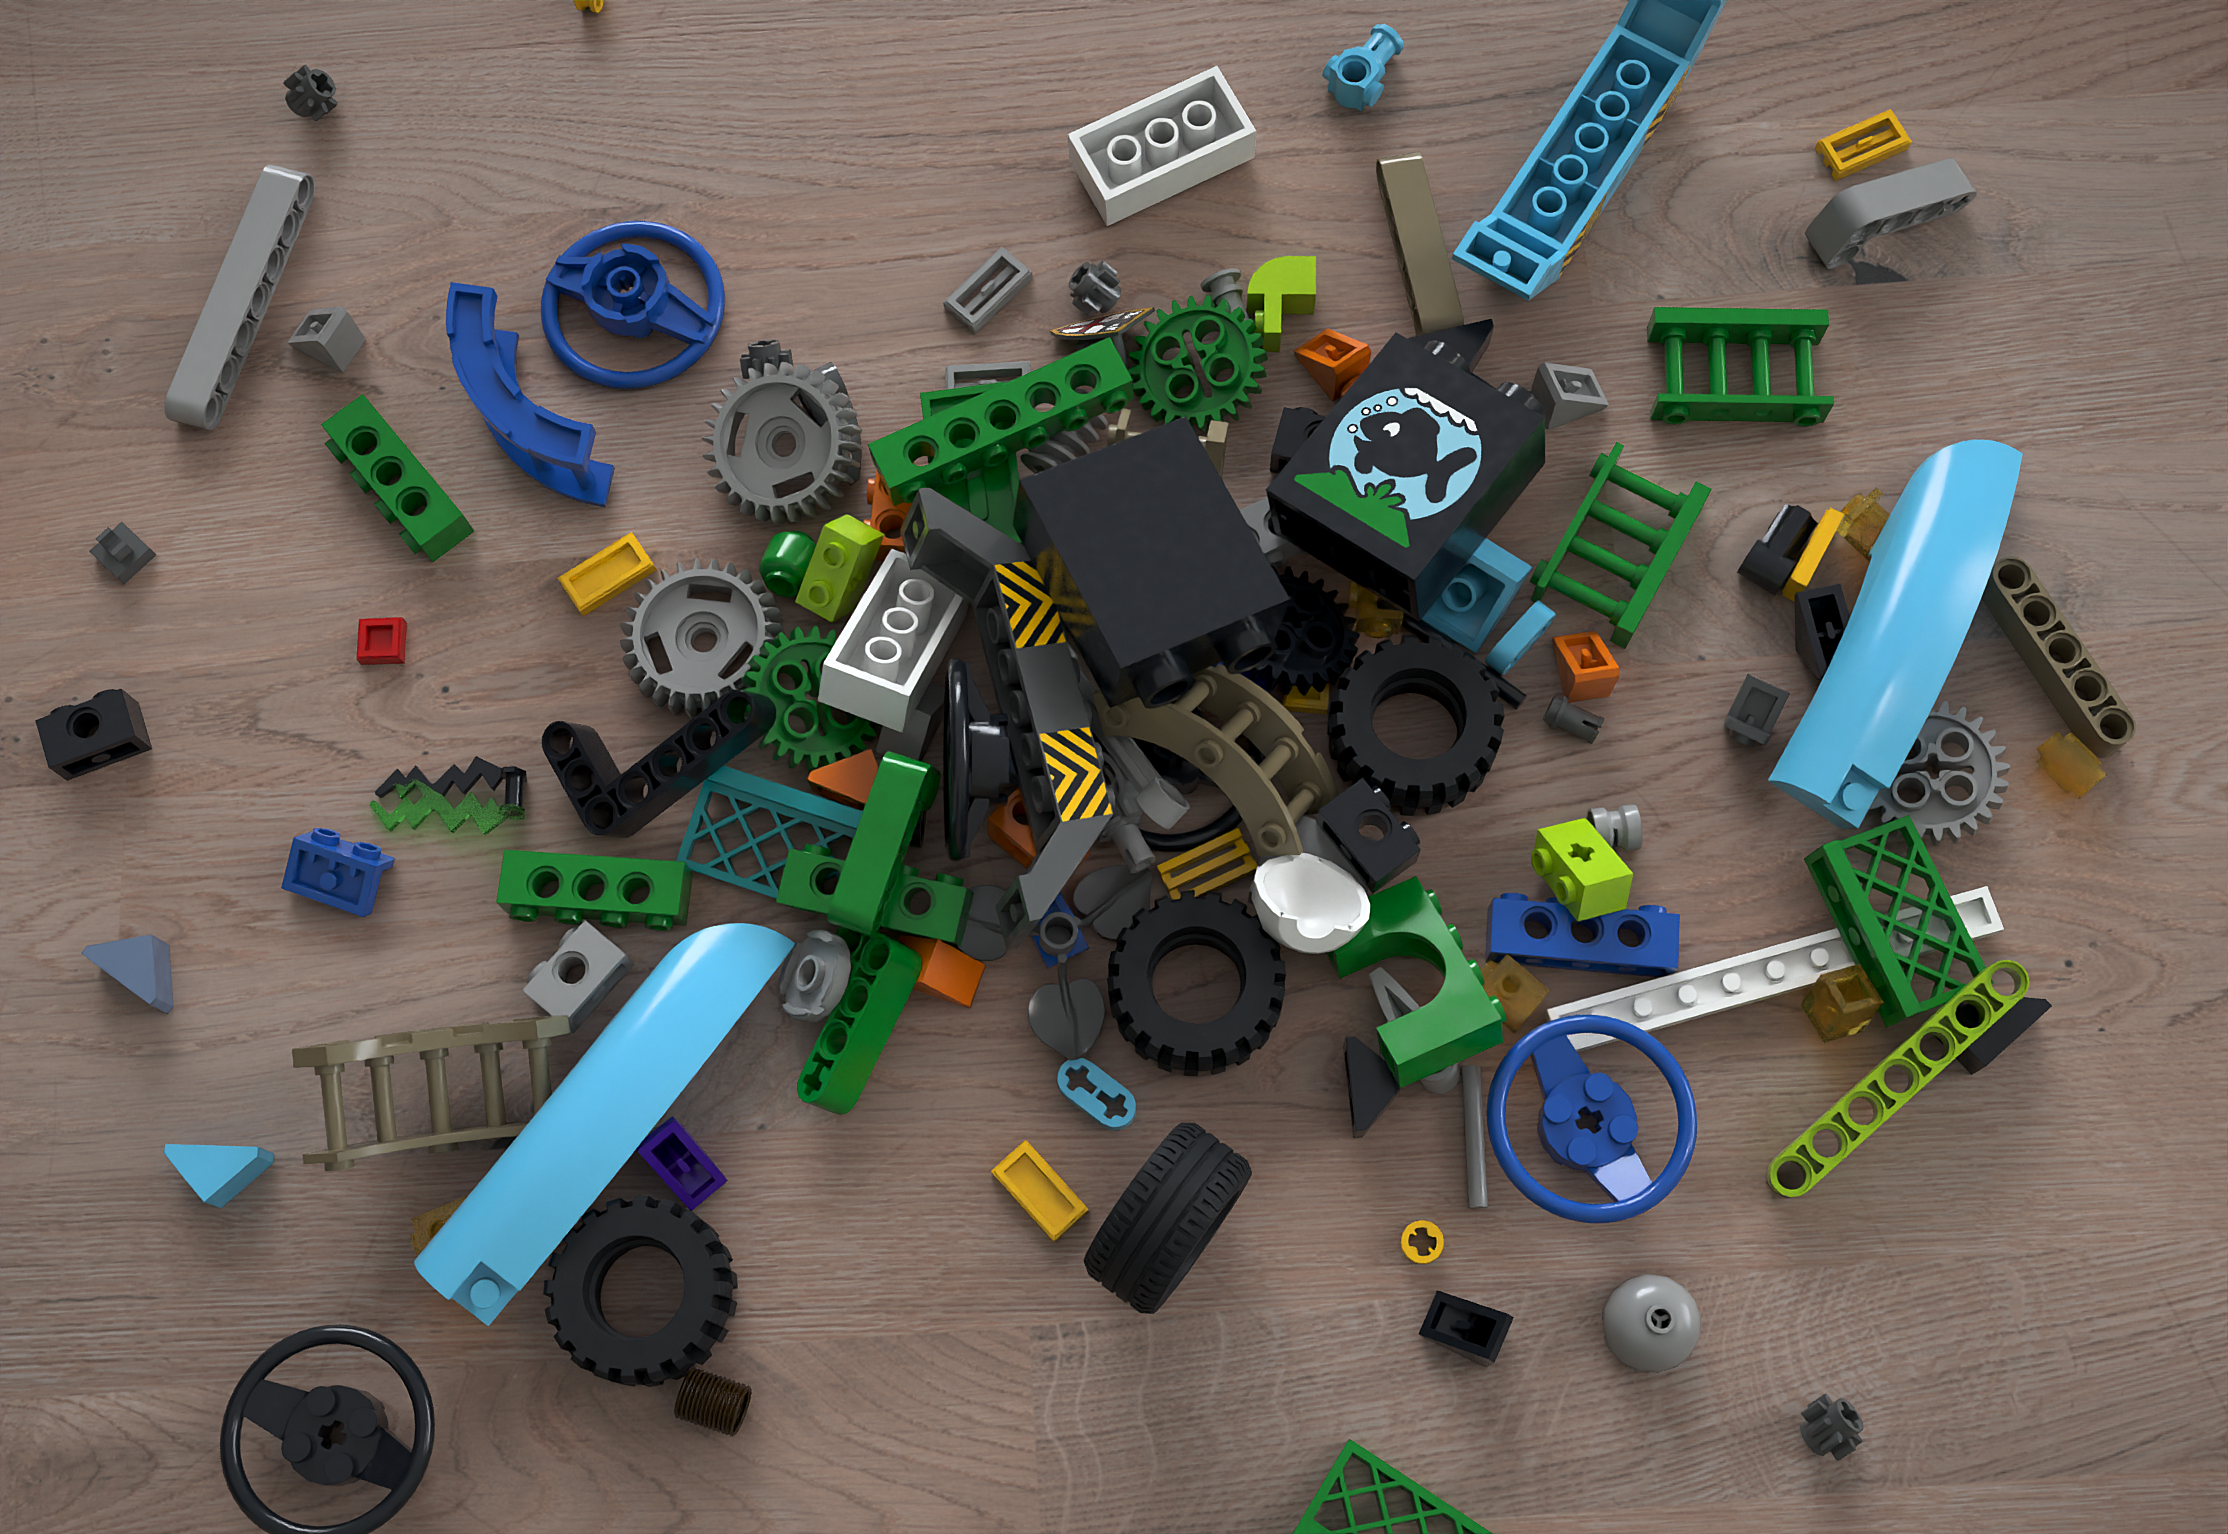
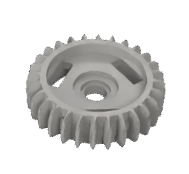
[702,362,863,524]
[620,558,785,719]

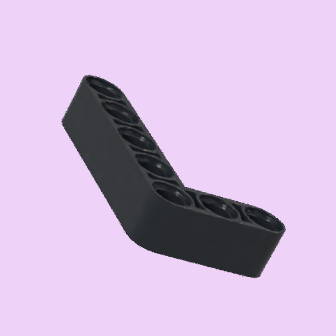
[542,689,776,838]

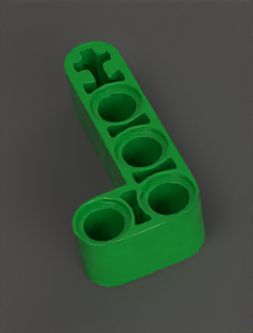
[828,751,941,937]
[797,927,922,1115]

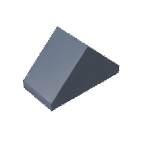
[81,934,173,1014]

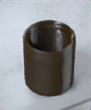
[674,1367,752,1437]

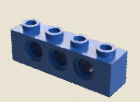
[1485,893,1680,978]

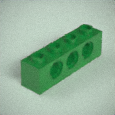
[321,394,474,562]
[776,844,974,946]
[496,850,693,931]

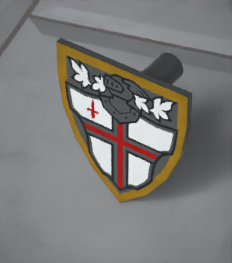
[1050,307,1155,370]

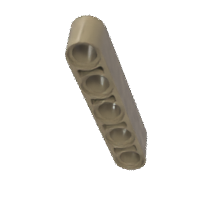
[1376,152,1464,336]
[1981,556,2136,758]

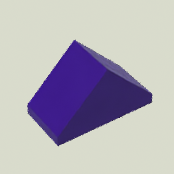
[636,1116,728,1211]

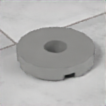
[779,929,851,1022]

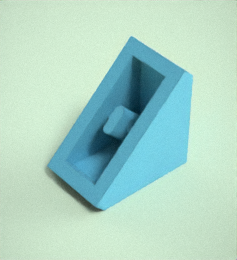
[164,1144,274,1208]

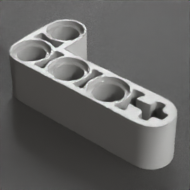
[1805,158,1977,269]

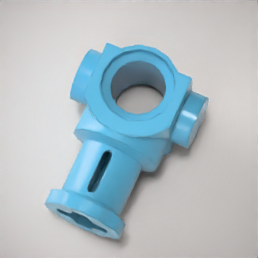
[1322,24,1404,112]

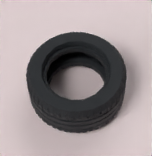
[1083,1122,1252,1314]

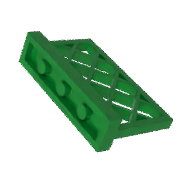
[1804,815,1994,1028]
[1291,1439,1493,1534]

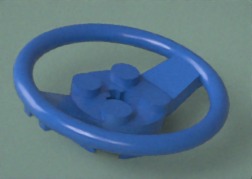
[541,221,725,389]
[1486,1015,1697,1223]

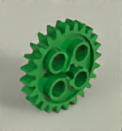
[1128,295,1268,434]
[741,626,878,772]

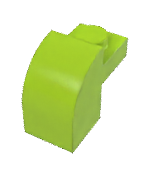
[1246,256,1316,352]

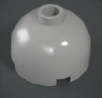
[1602,1274,1701,1373]

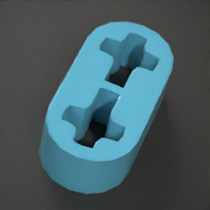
[1485,600,1556,676]
[1057,1058,1136,1131]

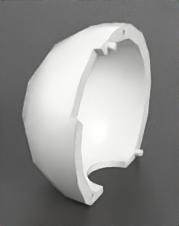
[1252,853,1371,954]

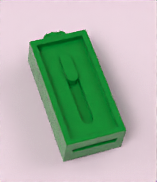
[920,382,1023,545]

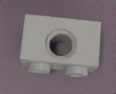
[522,920,635,1034]

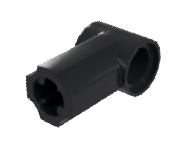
[1737,504,1818,595]

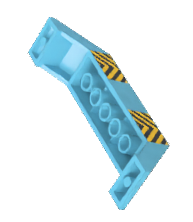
[1452,0,1727,301]

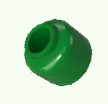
[759,531,816,597]

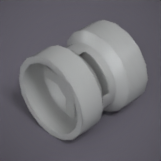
[1587,804,1642,851]

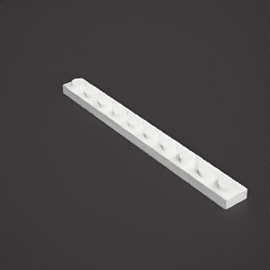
[1545,886,2004,1052]

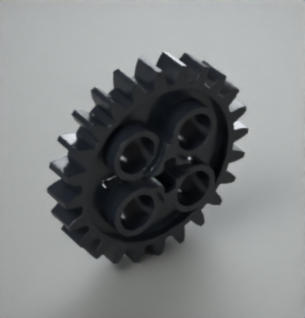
[1250,565,1360,696]

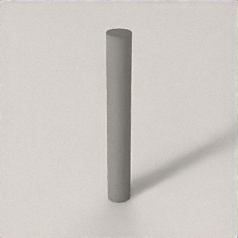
[1462,1065,1488,1209]

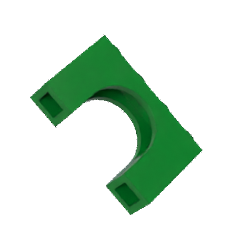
[1325,876,1507,1088]

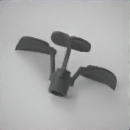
[955,865,1153,1060]

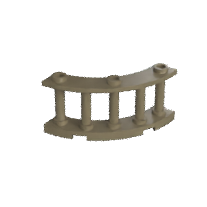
[1092,664,1339,856]
[292,1015,570,1171]

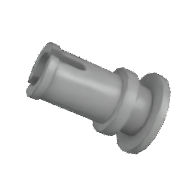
[1200,268,1249,321]

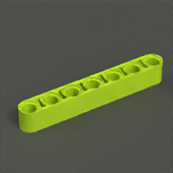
[1766,960,2030,1197]

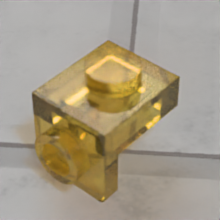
[1836,487,1890,562]
[1348,582,1403,639]

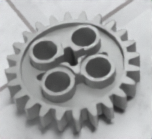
[1867,701,2010,846]

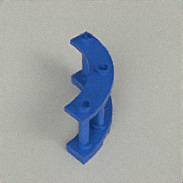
[446,282,615,508]

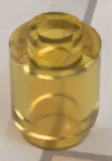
[2036,731,2107,799]

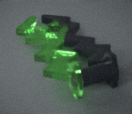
[370,756,527,836]

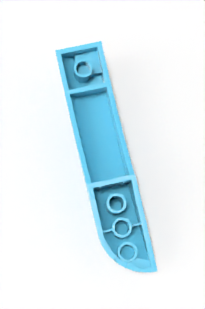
[1768,440,2023,828]
[414,923,796,1326]

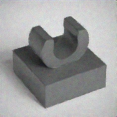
[89,522,156,584]

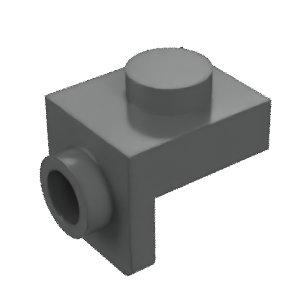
[1724,673,1790,747]

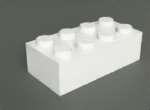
[1067,66,1256,226]
[818,549,969,733]

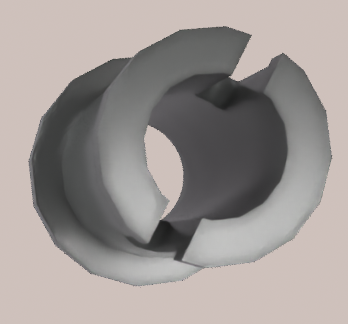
[1543,696,1604,744]

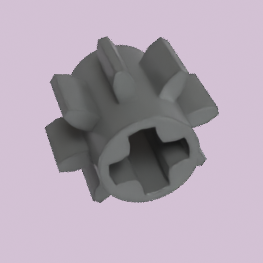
[283,65,338,121]
[1069,260,1121,316]
[740,339,793,379]
[1800,1394,1863,1461]

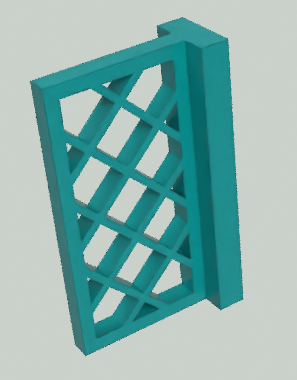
[676,766,863,899]

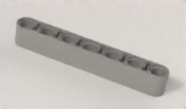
[164,165,315,430]

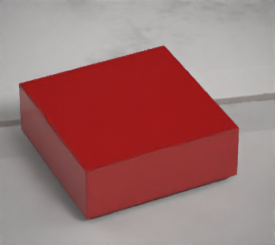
[356,617,407,665]

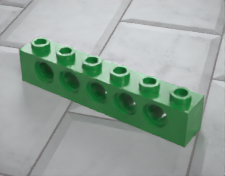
[868,337,1134,506]

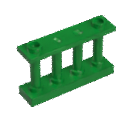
[1647,307,1834,427]
[1530,442,1712,649]

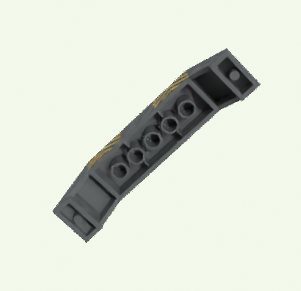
[900,488,1115,950]

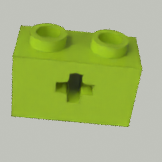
[795,514,884,623]
[1531,817,1633,921]

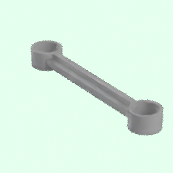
[1068,644,1190,829]

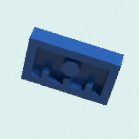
[281,828,395,917]

